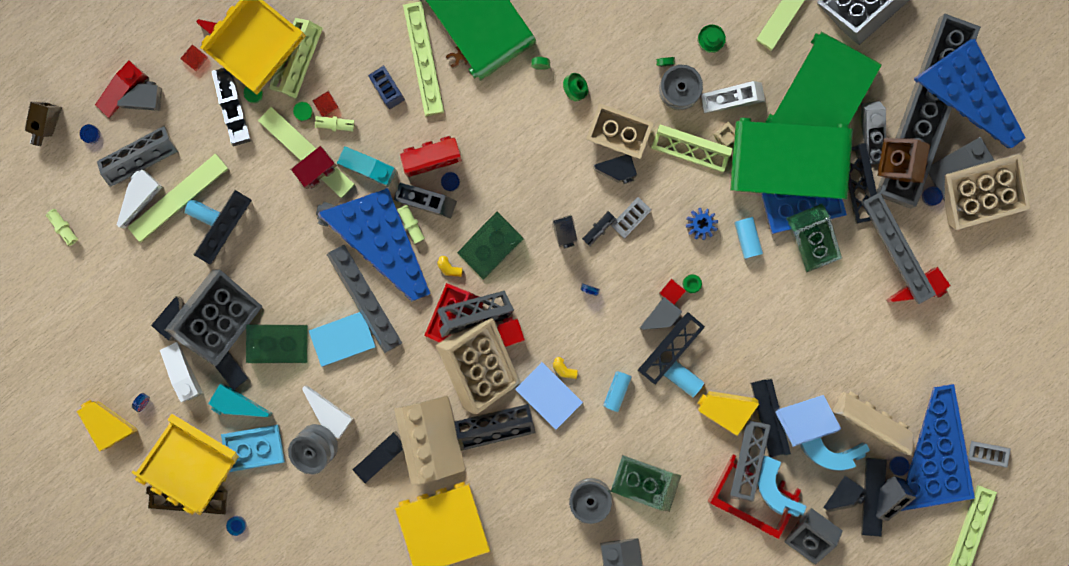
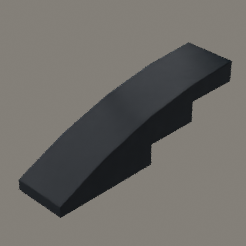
[212,68,251,147]

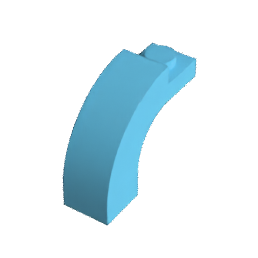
[800,438,870,470]
[758,455,807,517]

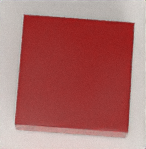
[659,279,686,305]

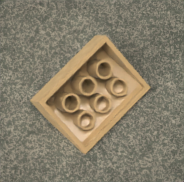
[945,153,1030,230]
[436,319,520,415]
[832,391,913,455]
[394,396,465,485]

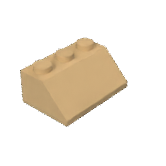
[586,103,654,159]

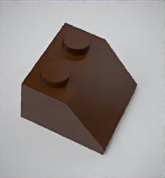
[877,138,930,183]

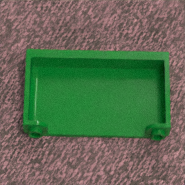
[420,0,536,81]
[765,31,882,127]
[730,118,853,199]

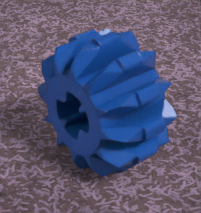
[685,208,718,240]

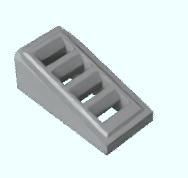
[611,197,651,239]
[968,441,1011,468]

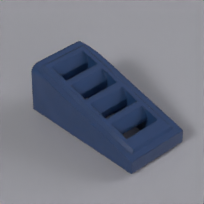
[368,65,405,109]

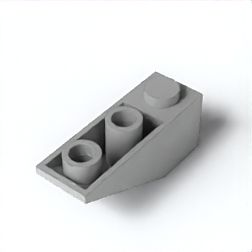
[861,101,886,164]

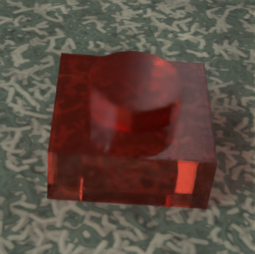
[180,44,208,72]
[312,91,339,117]

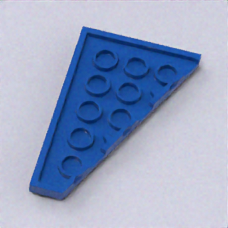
[914,39,1026,148]
[318,188,431,302]
[901,384,975,511]

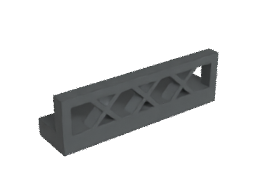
[97,126,178,187]
[438,290,514,337]
[730,420,771,502]

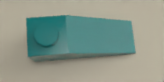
[337,146,397,187]
[208,384,272,417]

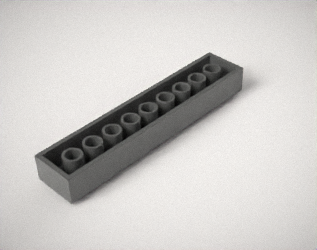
[877,14,981,209]

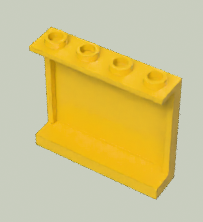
[200,0,306,94]
[131,414,239,516]
[395,481,490,566]

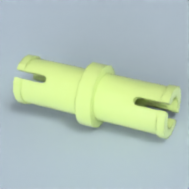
[315,116,354,132]
[397,205,425,244]
[45,209,78,246]

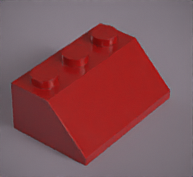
[400,136,463,178]
[424,283,484,343]

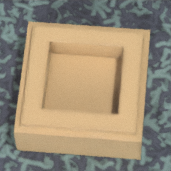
[713,121,735,147]

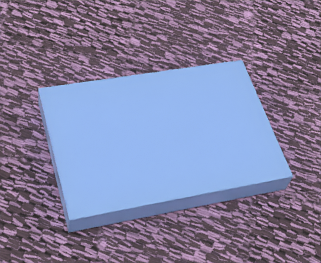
[515,362,583,429]
[776,395,841,447]

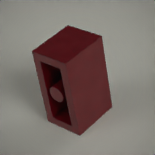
[290,145,337,189]

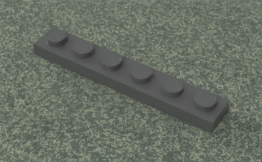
[861,193,936,304]
[326,245,402,353]

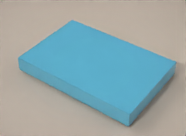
[309,312,376,367]
[221,424,285,472]

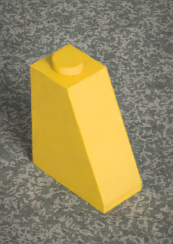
[697,391,759,436]
[77,400,138,451]

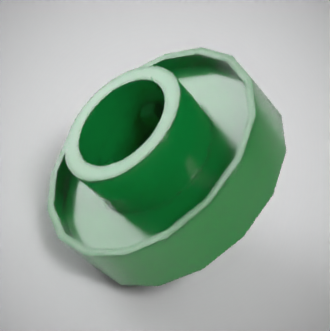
[697,24,726,53]
[563,73,588,102]

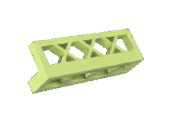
[269,18,323,98]
[651,124,733,172]

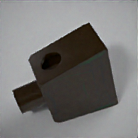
[25,101,62,147]

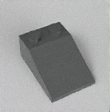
[928,137,995,201]

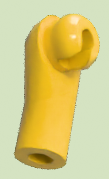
[437,256,463,277]
[553,357,578,379]

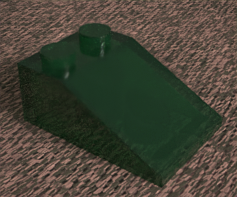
[786,204,842,273]
[457,211,524,280]
[246,325,308,363]
[611,455,682,512]

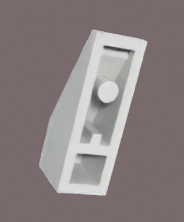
[701,81,765,113]
[117,169,163,229]
[160,342,203,402]
[302,386,354,438]

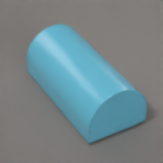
[185,200,220,226]
[734,217,763,259]
[664,361,705,397]
[603,371,632,412]

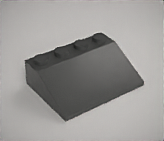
[817,0,909,45]
[165,270,263,367]

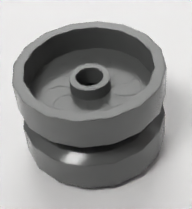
[659,64,703,110]
[288,424,338,475]
[569,478,612,524]

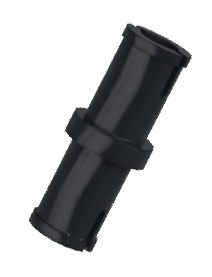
[582,211,616,247]

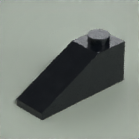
[394,182,457,219]
[552,215,577,249]
[352,431,403,484]

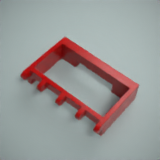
[708,454,801,539]

